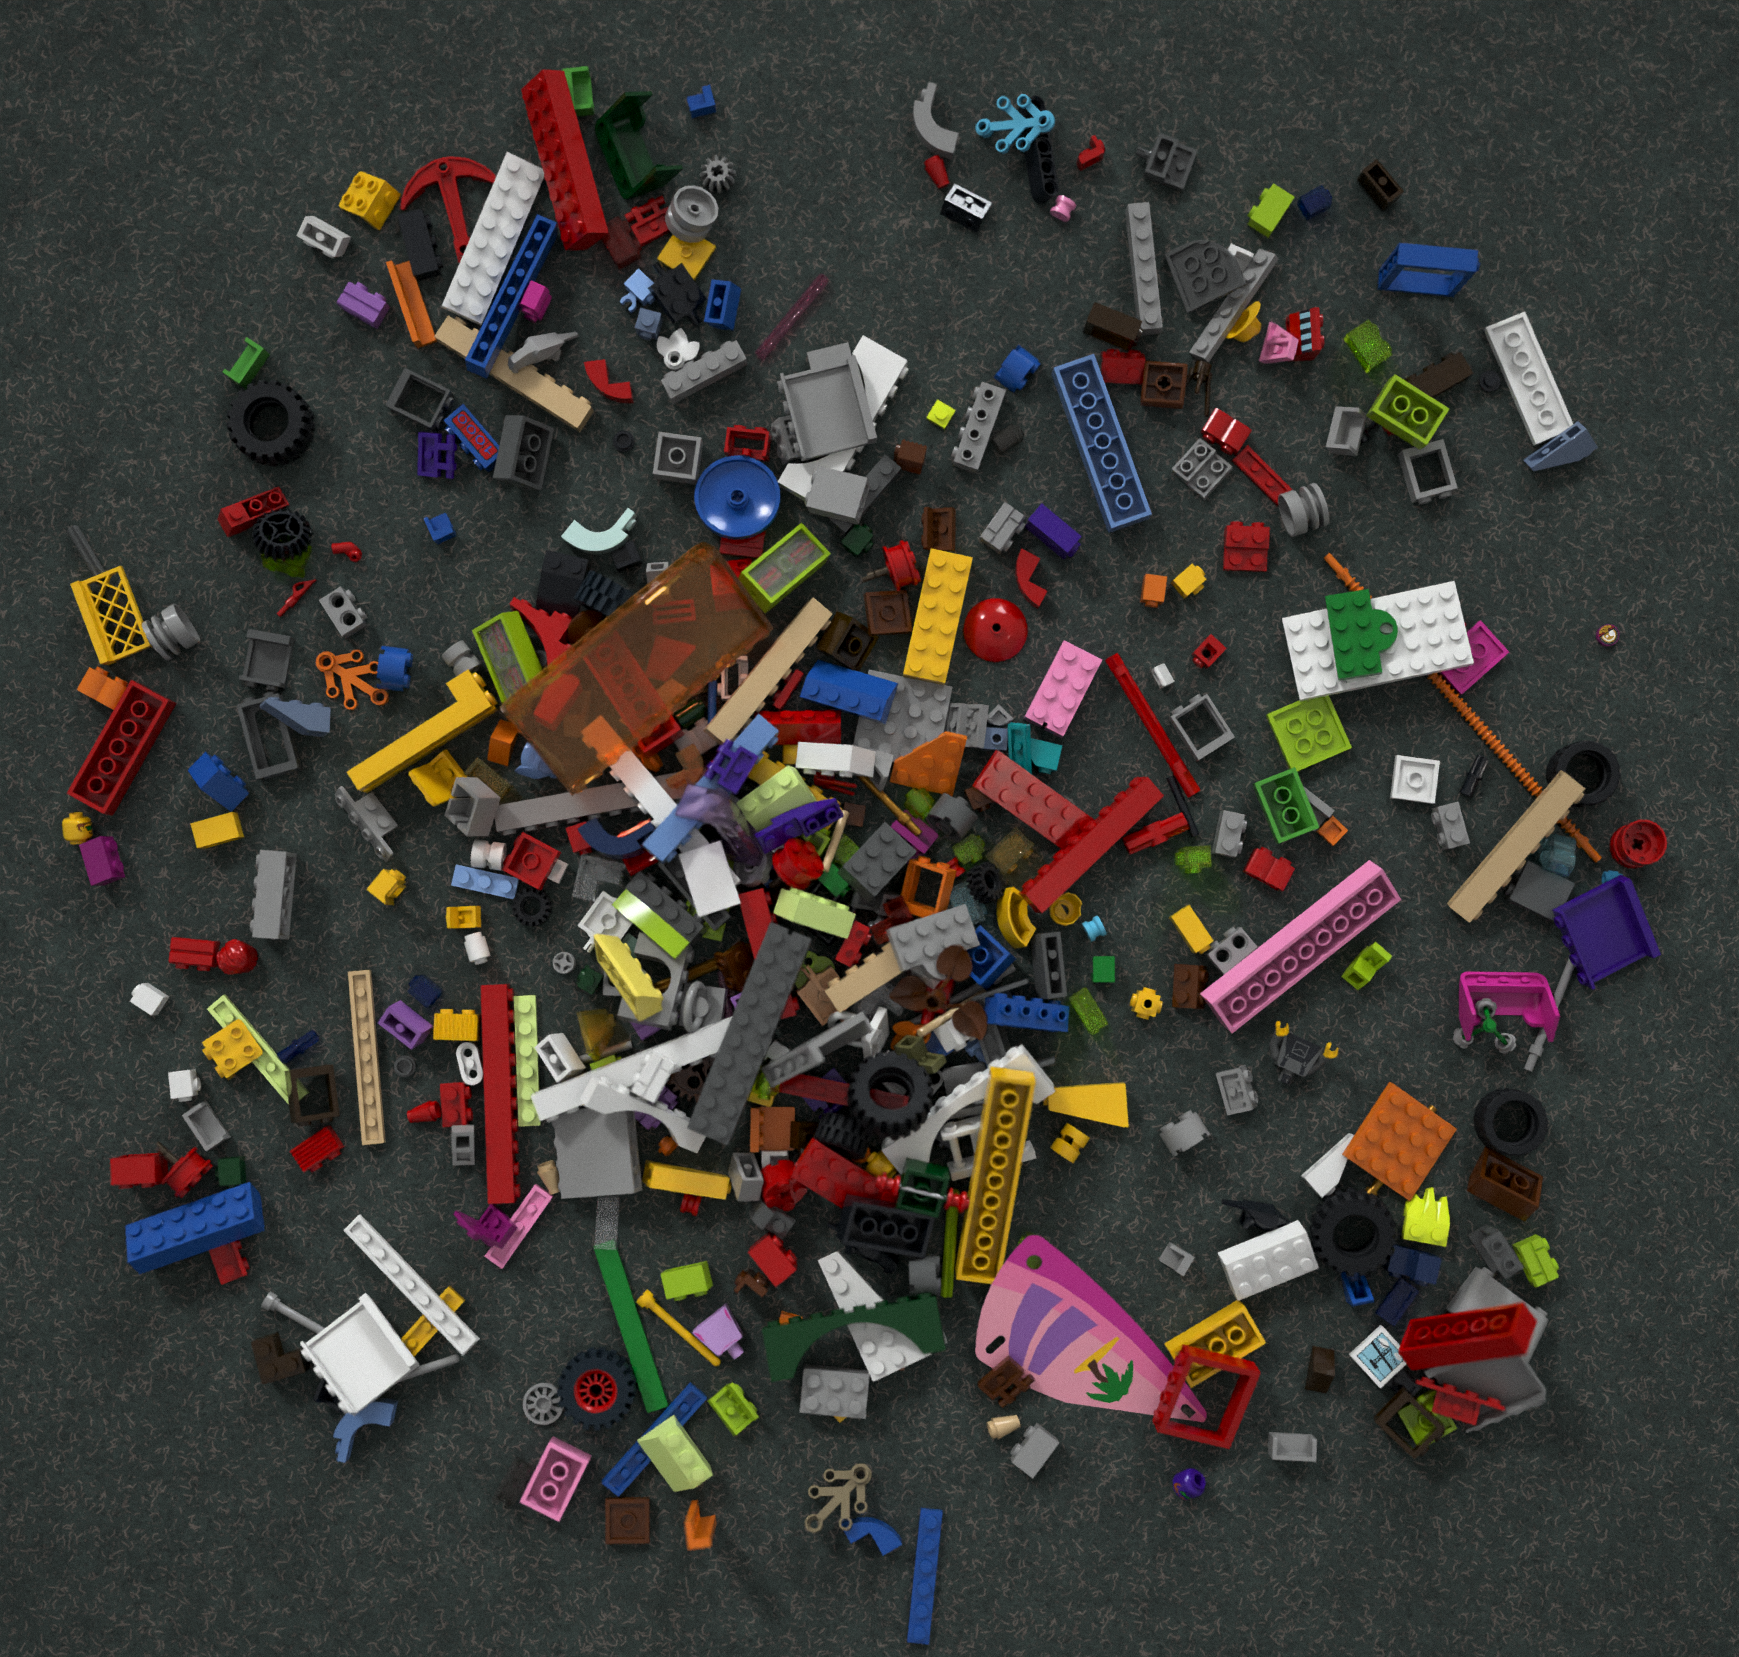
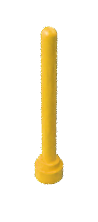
[636,1289,721,1366]

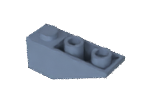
[260,697,331,737]

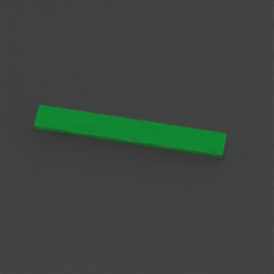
[593,1239,669,1413]

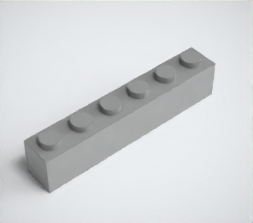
[1125,202,1163,336]

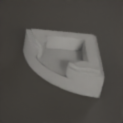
[987,704,1014,726]

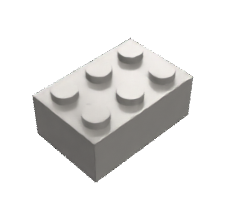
[800,1364,869,1419]

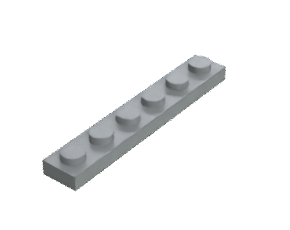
[1189,249,1278,363]

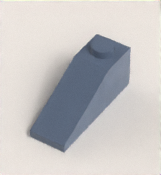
[1523,421,1598,471]

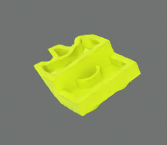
[1401,1187,1450,1247]

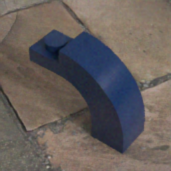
[577,817,656,859]

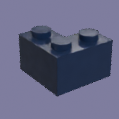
[1383,1245,1442,1287]

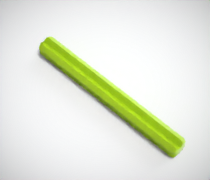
[941,1189,960,1298]

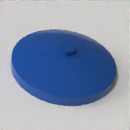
[694,455,780,540]

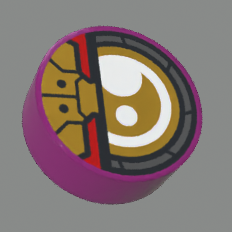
[1596,624,1619,646]

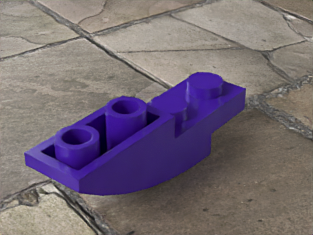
[754,798,844,854]

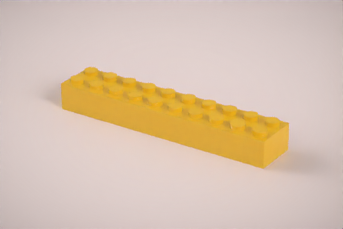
[955,1066,1036,1284]

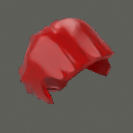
[216,939,258,975]

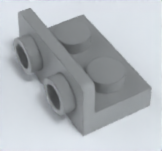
[771,416,801,464]
[1216,1065,1258,1115]

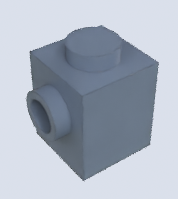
[635,308,663,340]
[980,727,1008,752]

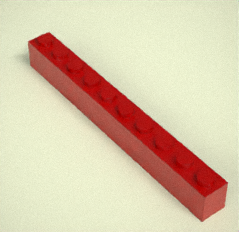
[480,984,521,1204]

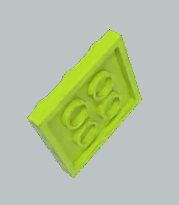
[1266,696,1352,771]

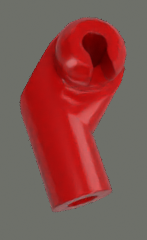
[331,542,362,562]

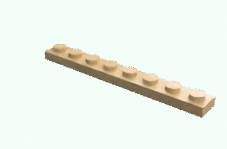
[348,970,386,1145]

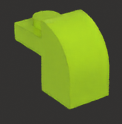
[1341,942,1392,990]

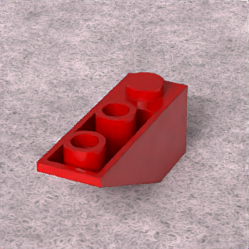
[217,486,289,537]

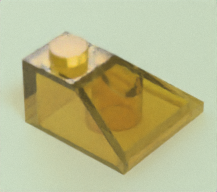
[576,1009,616,1061]

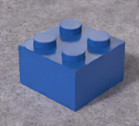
[966,925,1016,990]

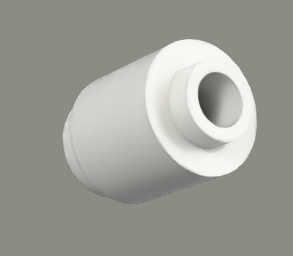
[464,932,491,965]

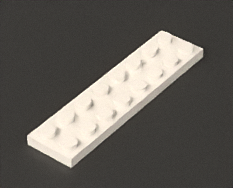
[441,152,544,326]

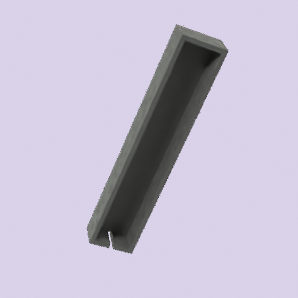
[687,922,813,1145]

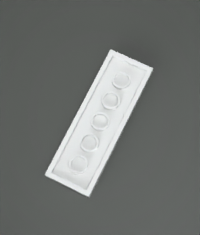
[1484,312,1573,446]

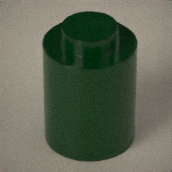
[673,698,708,729]

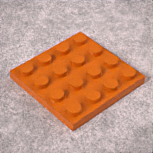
[1342,1082,1457,1201]

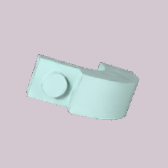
[561,508,637,554]

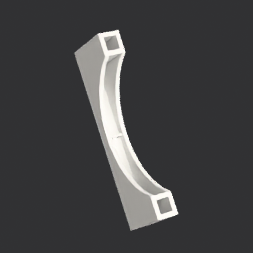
[778,335,909,501]
[882,1045,1055,1174]

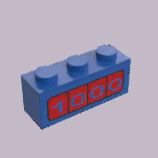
[444,404,499,472]

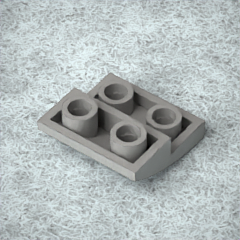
[1172,438,1233,500]

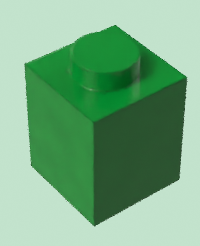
[817,864,851,898]

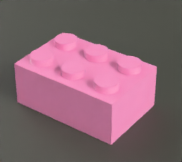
[520,1436,592,1522]

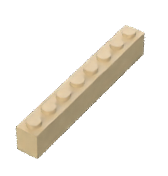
[434,315,594,432]
[703,597,832,745]
[1447,770,1585,923]

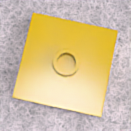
[657,235,716,281]

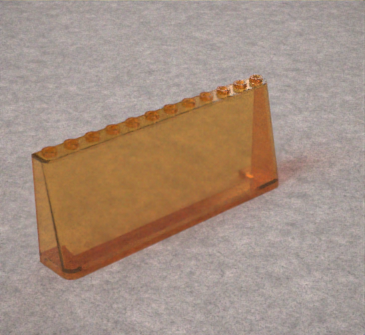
[500,542,774,796]

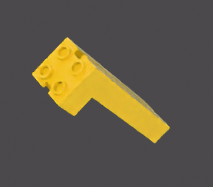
[347,670,498,793]

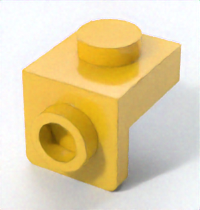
[446,906,481,929]

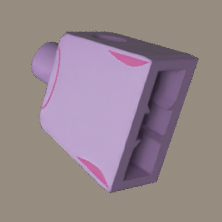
[692,1303,744,1359]

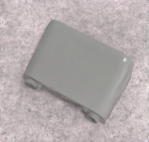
[1445,1267,1549,1362]

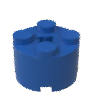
[377,646,413,692]

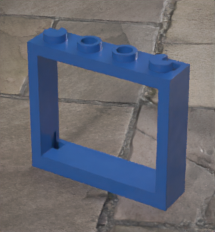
[1378,243,1480,297]

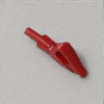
[277,579,317,617]

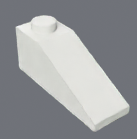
[1301,1133,1354,1197]

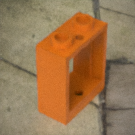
[901,856,957,918]

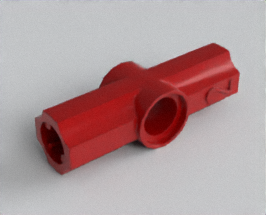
[1122,812,1189,855]

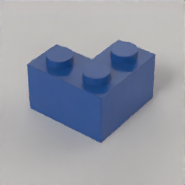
[188,752,249,812]

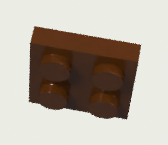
[864,590,912,636]
[605,1497,650,1544]

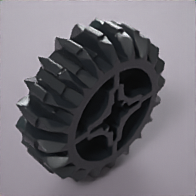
[252,507,312,562]

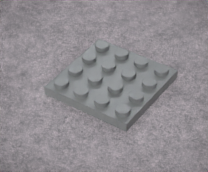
[853,670,953,762]

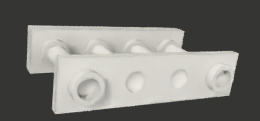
[939,1115,1036,1181]

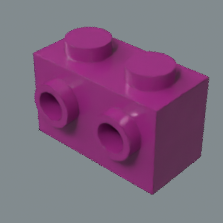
[79,836,125,886]

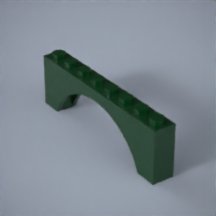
[762,1292,946,1382]

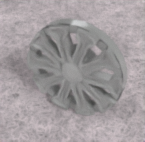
[523,1383,564,1425]

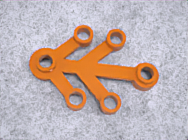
[316,649,389,710]

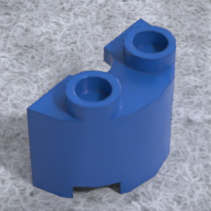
[994,345,1041,393]

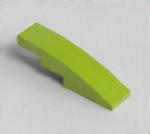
[612,889,690,960]

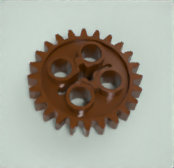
[667,1055,716,1103]

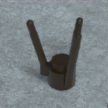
[1185,361,1213,417]

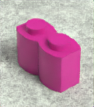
[519,280,552,323]

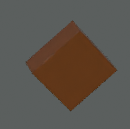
[844,802,866,827]

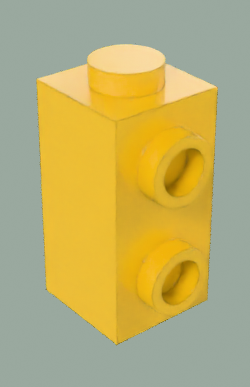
[1169,905,1214,954]

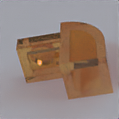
[665,743,705,790]

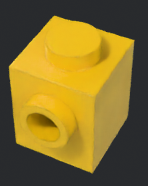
[1171,563,1206,599]

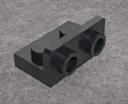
[940,184,992,233]

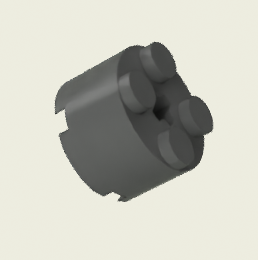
[926,793,978,843]
[908,1254,941,1299]

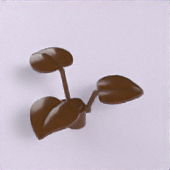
[889,944,988,1040]

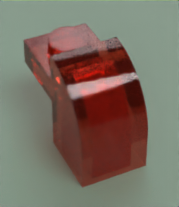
[870,895,914,945]

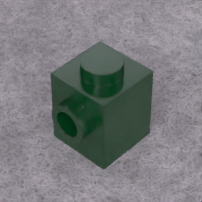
[841,523,874,559]
[215,1156,246,1189]

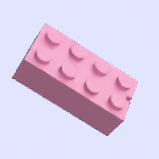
[1023,640,1102,738]

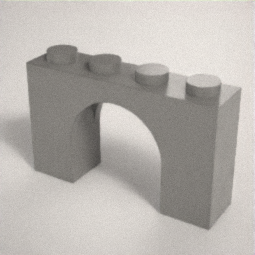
[617,932,694,1031]

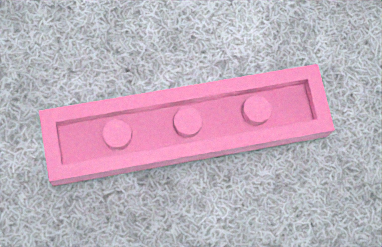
[484,1184,553,1269]

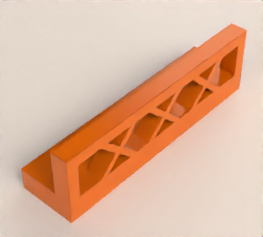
[386,260,437,348]
[685,1500,717,1550]

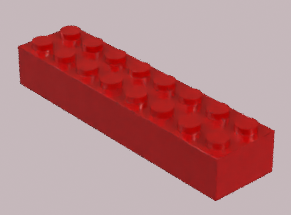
[521,69,609,250]

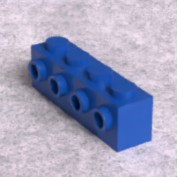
[984,993,1069,1032]

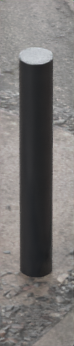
[1166,775,1199,837]

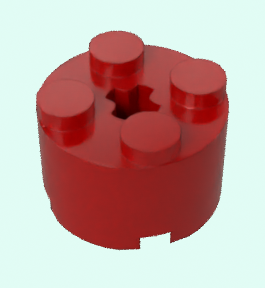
[760,1160,807,1211]

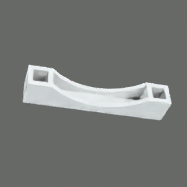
[580,1076,706,1153]

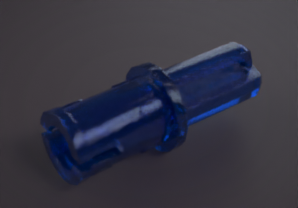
[277,1030,319,1064]

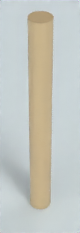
[917,989,986,1038]

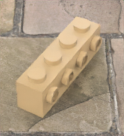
[825,942,903,1013]

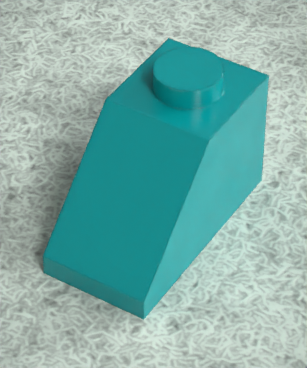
[1031,738,1062,775]

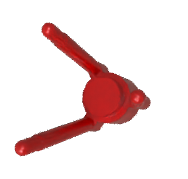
[814,772,857,796]

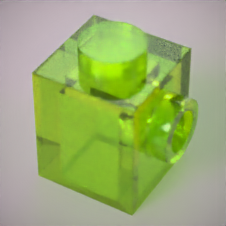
[951,833,985,866]

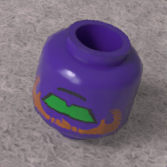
[1173,1468,1206,1500]

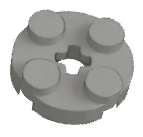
[733,844,773,887]

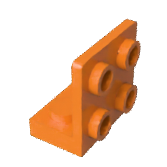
[750,1106,795,1152]

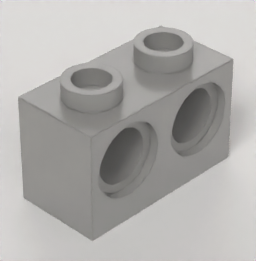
[319,586,367,639]
[1205,927,1257,975]

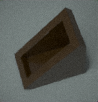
[1305,1346,1335,1393]

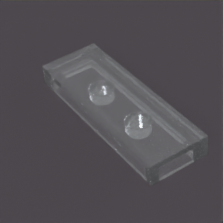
[594,1194,620,1250]

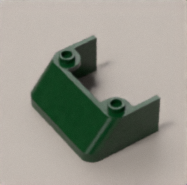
[595,91,683,199]

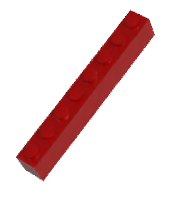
[1019,777,1164,913]

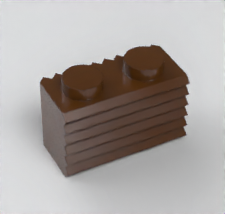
[893,439,927,475]

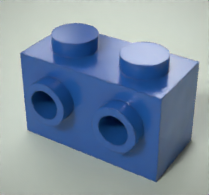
[704,280,741,330]

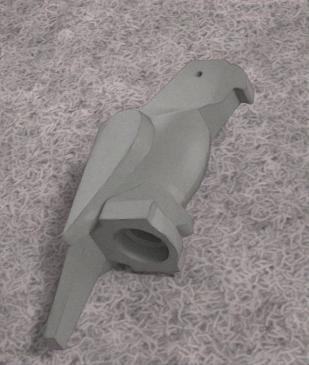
[508,332,579,373]

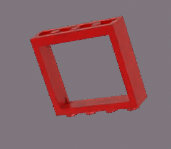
[1152,1344,1261,1449]

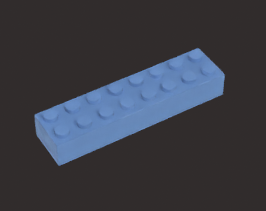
[1051,354,1152,533]

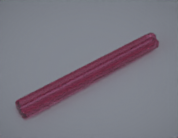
[755,274,829,360]

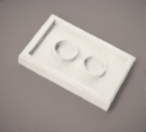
[679,841,741,917]

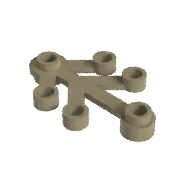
[805,1463,872,1534]

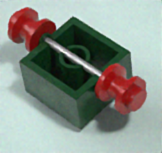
[875,1157,970,1218]

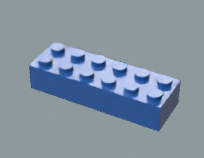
[125,1182,265,1274]

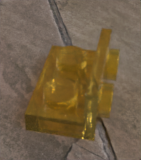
[985,827,1035,875]

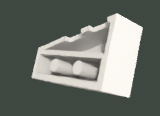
[795,742,876,778]

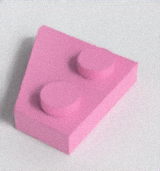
[1259,322,1299,364]

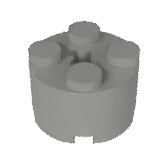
[1159,1110,1210,1157]

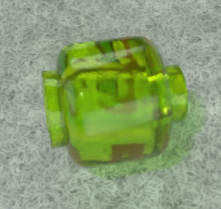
[904,787,935,820]
[752,1067,780,1100]

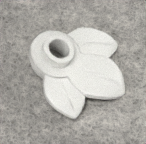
[657,328,699,370]

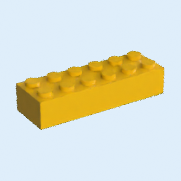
[903,548,973,685]

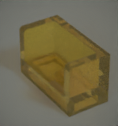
[464,757,514,803]

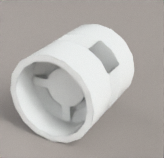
[471,839,507,871]

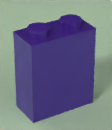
[1025,503,1082,560]

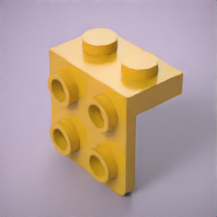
[339,171,401,230]
[409,749,467,807]
[202,1019,263,1080]

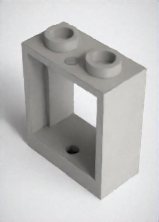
[1398,439,1458,505]
[1168,693,1235,761]

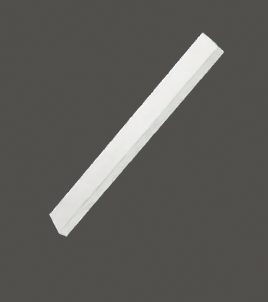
[343,1215,479,1356]

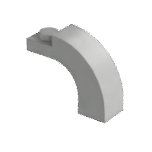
[913,82,959,160]

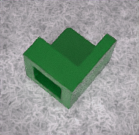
[1091,956,1115,982]

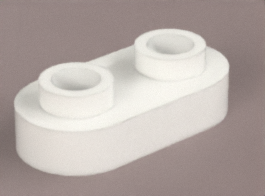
[456,1042,484,1085]

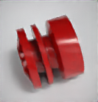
[1609,820,1667,869]

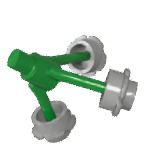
[1453,998,1516,1054]

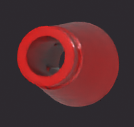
[924,155,950,189]
[407,1100,441,1123]

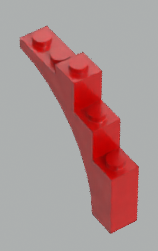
[509,597,583,732]

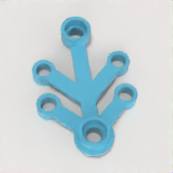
[976,94,1055,154]

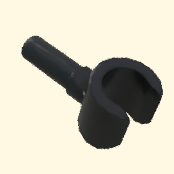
[1360,421,1378,445]

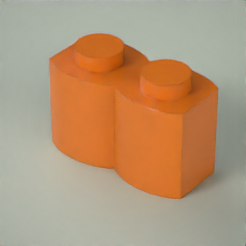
[77,666,128,710]

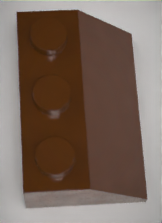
[1467,1146,1543,1222]

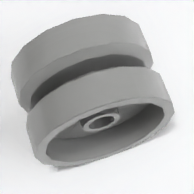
[665,185,718,243]

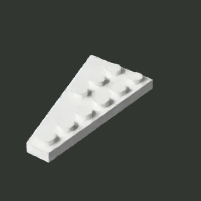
[818,1251,933,1382]

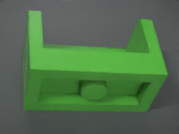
[562,66,594,117]
[222,337,270,389]

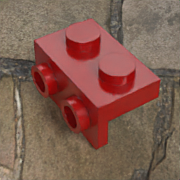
[1101,349,1146,384]

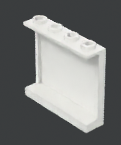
[300,1293,419,1416]

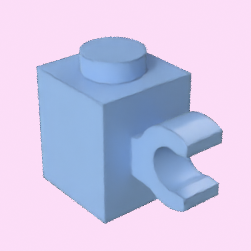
[620,268,656,313]

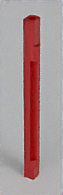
[1105,653,1200,798]

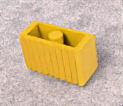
[433,1009,481,1041]

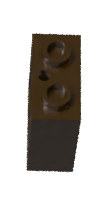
[1083,302,1144,351]
[285,1064,340,1127]
[1374,1386,1445,1460]

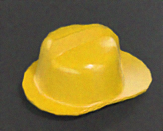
[1226,301,1261,342]

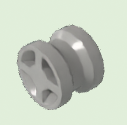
[553,952,576,974]

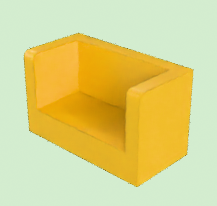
[190,812,244,849]

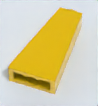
[1043,1082,1129,1127]
[642,1160,731,1200]

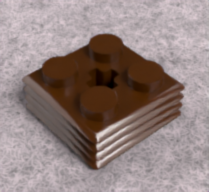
[1141,361,1188,409]

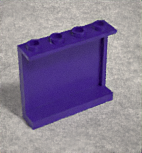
[1553,875,1661,990]

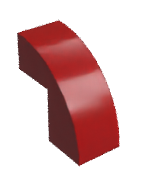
[584,359,634,403]
[1015,548,1047,609]

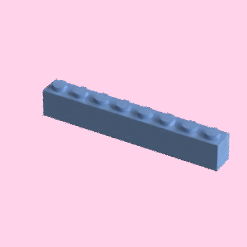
[642,714,779,864]

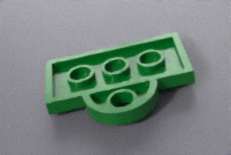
[1325,589,1398,681]

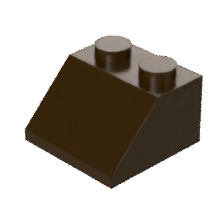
[816,611,879,672]

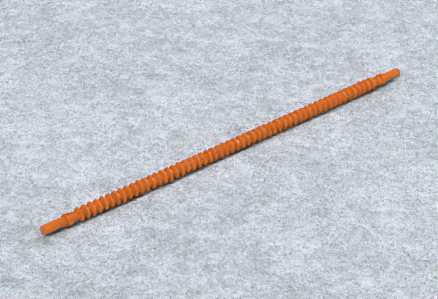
[1323,553,1602,863]

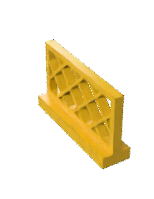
[70,566,152,666]

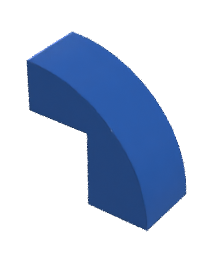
[842,1517,902,1556]

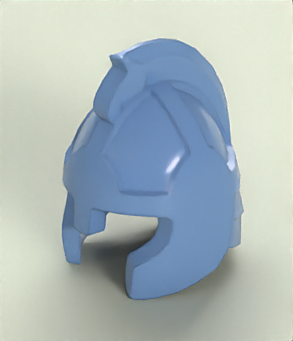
[514,741,564,780]

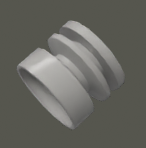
[1278,483,1329,537]
[142,603,200,661]

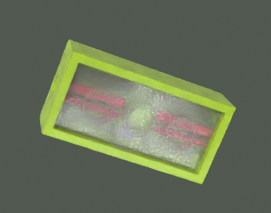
[736,523,831,614]
[472,611,547,709]

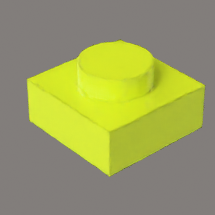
[926,399,956,430]

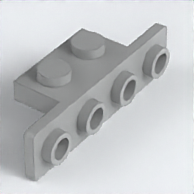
[334,786,398,862]

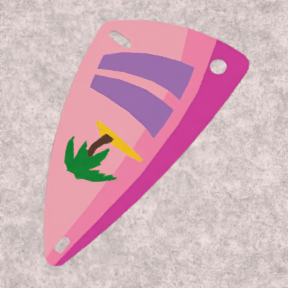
[975,1235,1207,1422]

